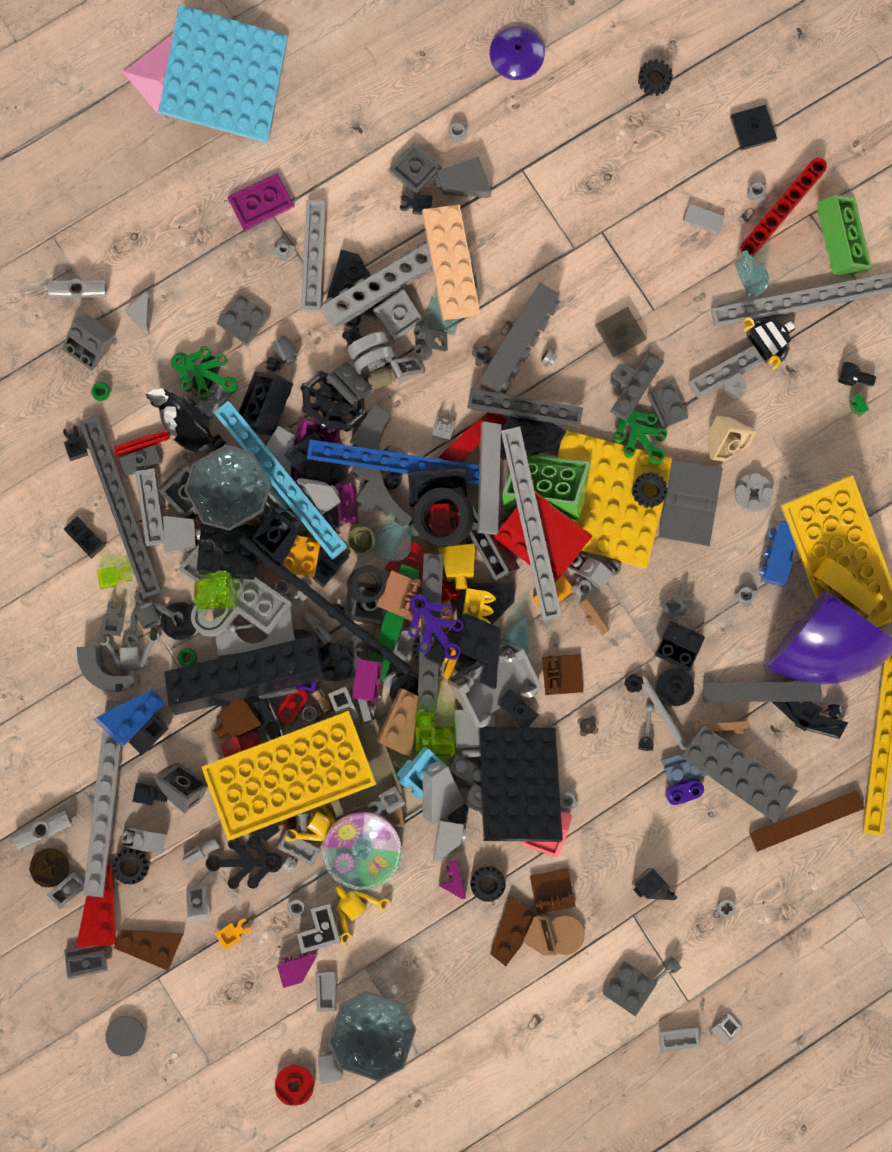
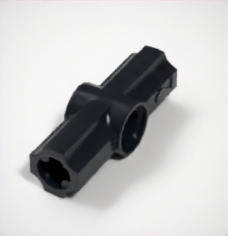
[254,698,285,741]

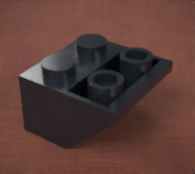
[654,620,705,672]

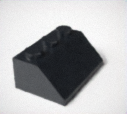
[238,372,293,436]

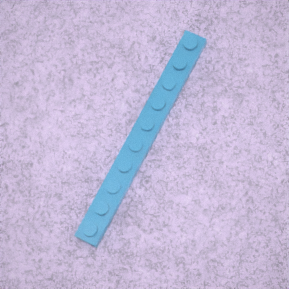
[214,401,347,559]

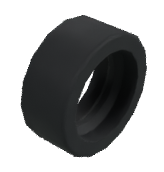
[347,565,386,603]

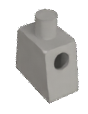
[163,516,200,555]

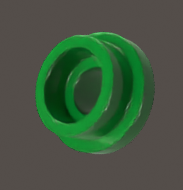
[91,382,111,401]
[178,648,197,667]

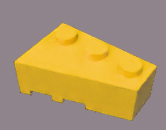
[813,557,883,615]

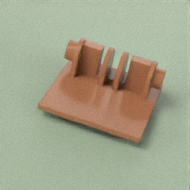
[377,570,423,621]

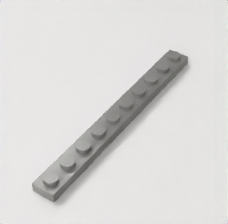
[711,273,892,328]
[501,426,562,621]
[83,700,125,897]

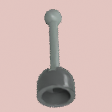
[653,956,682,983]

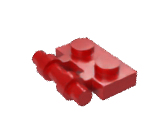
[430,503,464,542]

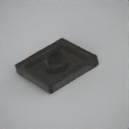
[595,307,647,358]

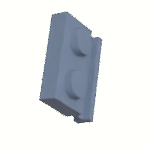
[661,754,708,786]

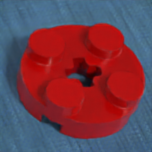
[275,1064,315,1106]

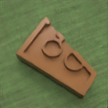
[376,688,418,758]

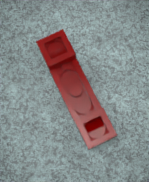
[439,412,506,462]

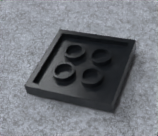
[196,521,259,580]

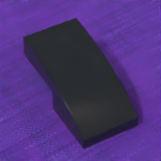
[64,516,105,559]
[312,551,350,588]

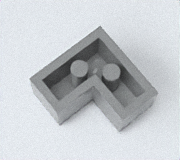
[297,903,341,953]

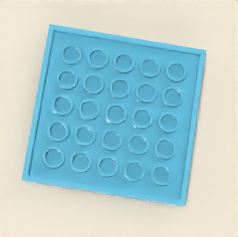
[158,5,287,142]

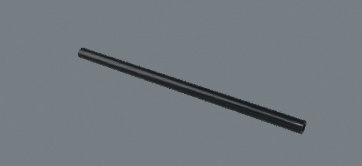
[239,535,412,675]

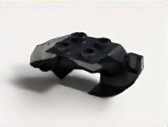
[146,388,227,452]

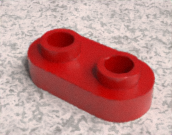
[277,689,308,724]

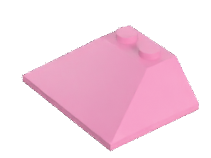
[123,34,173,114]

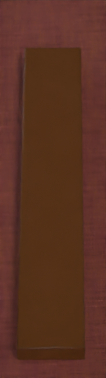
[749,791,865,852]

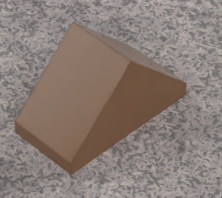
[523,916,557,956]

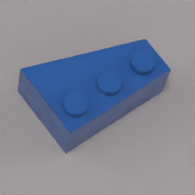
[759,521,797,587]
[93,689,165,747]

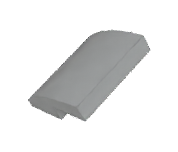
[453,710,496,749]

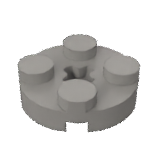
[735,473,774,512]

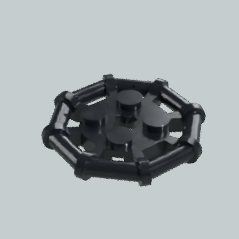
[300,370,367,432]

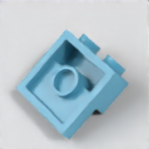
[396,746,449,799]

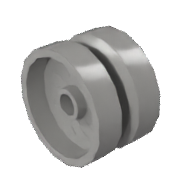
[347,332,396,375]

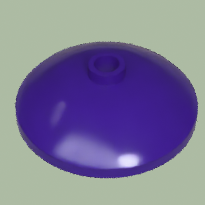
[489,26,545,80]

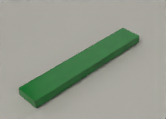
[370,565,420,680]

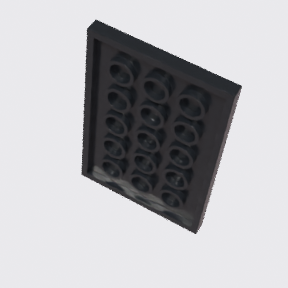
[478,726,563,842]

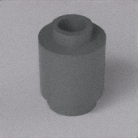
[273,335,299,365]

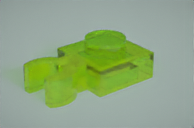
[96,566,132,590]

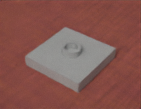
[372,289,424,341]

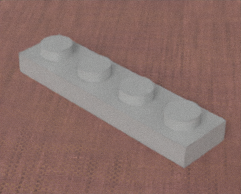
[135,468,164,547]

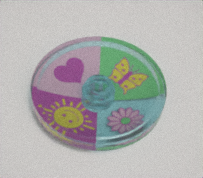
[323,812,402,890]

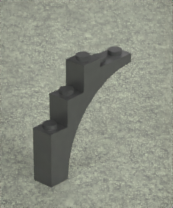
[350,404,413,527]

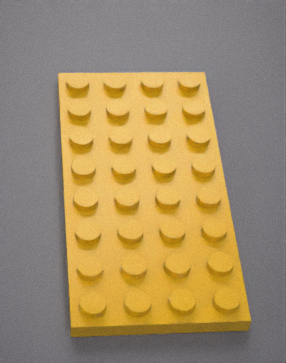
[781,475,892,628]
[202,711,376,841]

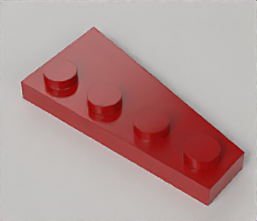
[76,865,116,948]

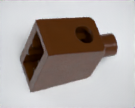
[213,699,262,739]

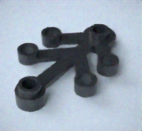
[205,837,283,889]

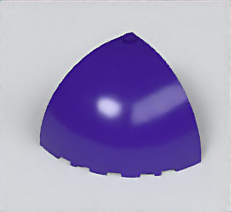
[764,590,892,685]

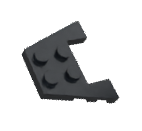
[425,613,501,689]

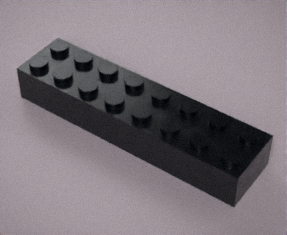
[164,635,326,715]

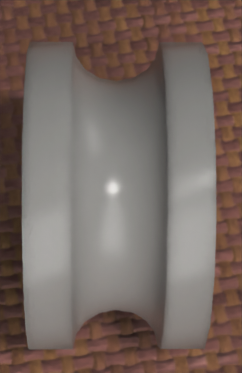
[717,899,736,918]

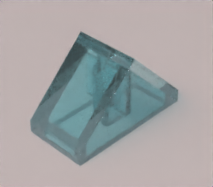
[504,615,529,656]

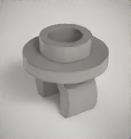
[383,666,400,687]

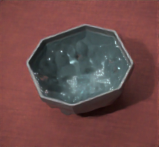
[185,445,271,531]
[328,991,416,1082]

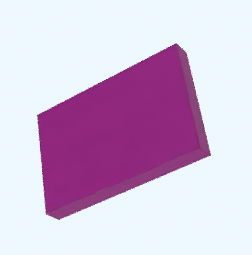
[227,173,294,231]

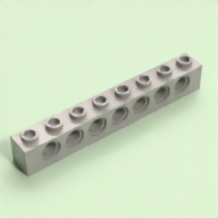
[321,241,433,330]

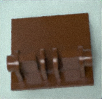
[542,654,584,695]
[530,868,576,915]

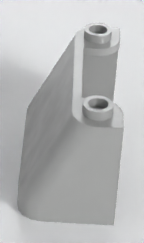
[447,644,542,728]

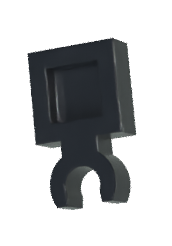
[400,194,433,215]
[63,426,89,461]

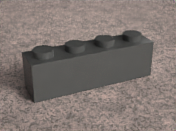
[459,503,520,581]

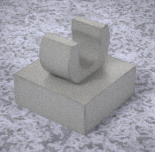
[432,417,455,441]

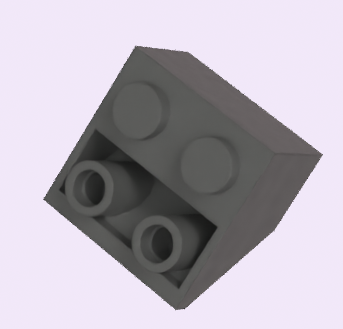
[62,313,116,371]

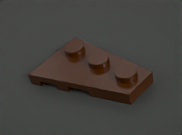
[490,895,537,966]
[114,929,184,971]

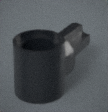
[837,362,876,386]

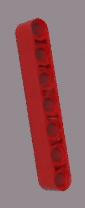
[737,157,827,262]

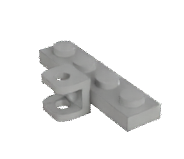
[689,346,764,400]

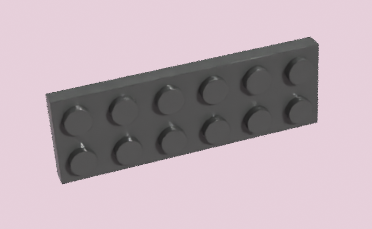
[680,724,798,823]

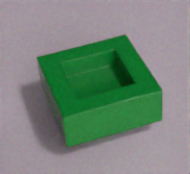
[849,393,869,417]

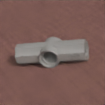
[48,278,107,300]
[11,810,73,850]

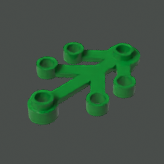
[171,346,238,400]
[613,410,667,465]

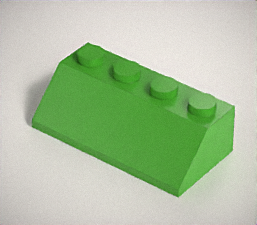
[816,195,872,275]

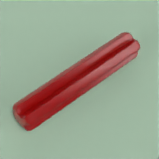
[114,429,170,456]

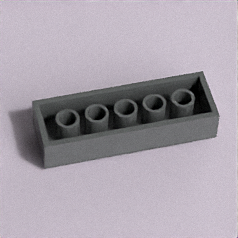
[480,282,560,394]

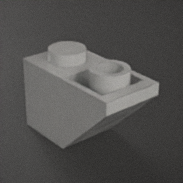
[568,553,613,589]
[328,687,362,726]
[121,827,166,854]

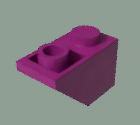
[277,951,317,988]

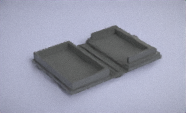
[659,459,723,546]

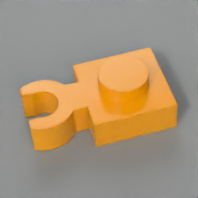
[215,918,252,950]

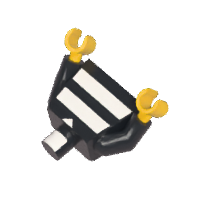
[740,317,795,370]

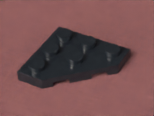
[326,249,385,318]
[500,416,567,461]
[457,583,514,625]

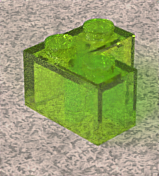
[194,571,237,609]
[415,712,455,757]

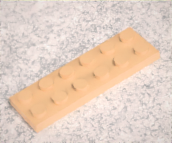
[422,205,480,321]

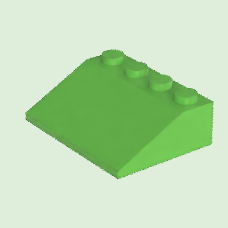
[502,455,591,520]

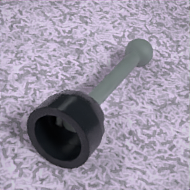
[638,704,654,751]

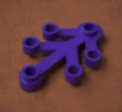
[408,594,463,660]

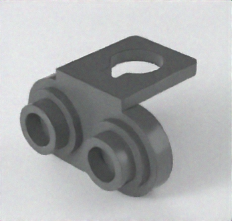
[413,323,448,360]

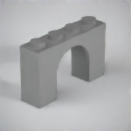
[212,600,295,658]

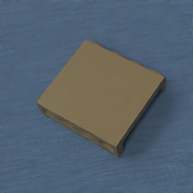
[331,719,405,818]

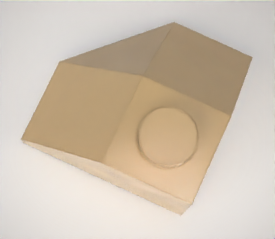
[708,416,756,461]

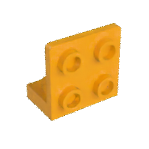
[273,535,320,578]

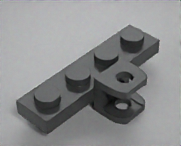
[610,351,664,421]
[449,754,482,812]

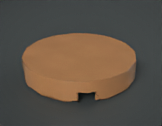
[549,915,585,955]

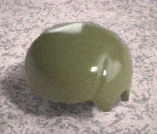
[347,526,376,555]

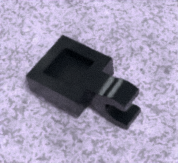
[132,783,168,806]

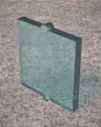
[424,297,461,335]

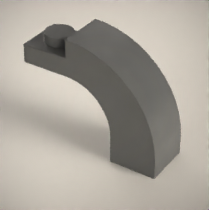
[77,646,140,692]

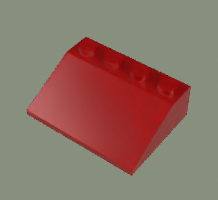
[493,491,592,582]

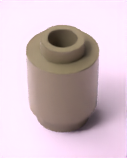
[366,366,396,390]

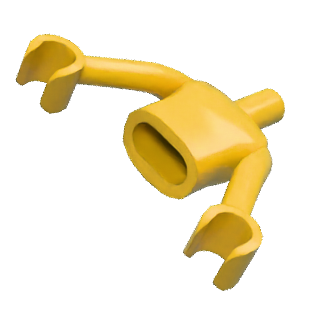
[284,804,335,842]
[334,885,391,945]

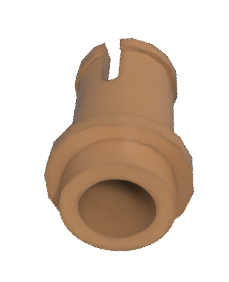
[312,688,334,714]

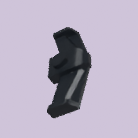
[772,702,849,739]

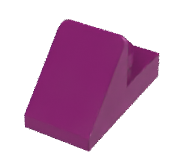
[438,860,466,899]

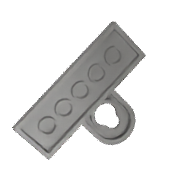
[178,544,292,637]

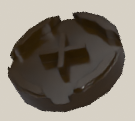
[29,848,70,888]

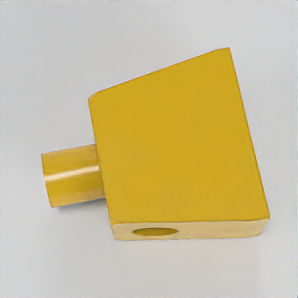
[439,544,475,590]

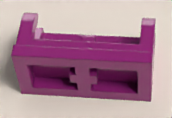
[335,483,359,525]
[352,659,383,701]

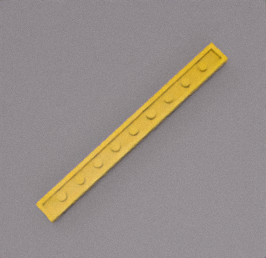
[862,656,892,836]

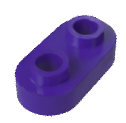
[665,778,704,805]

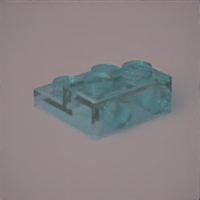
[734,250,769,297]

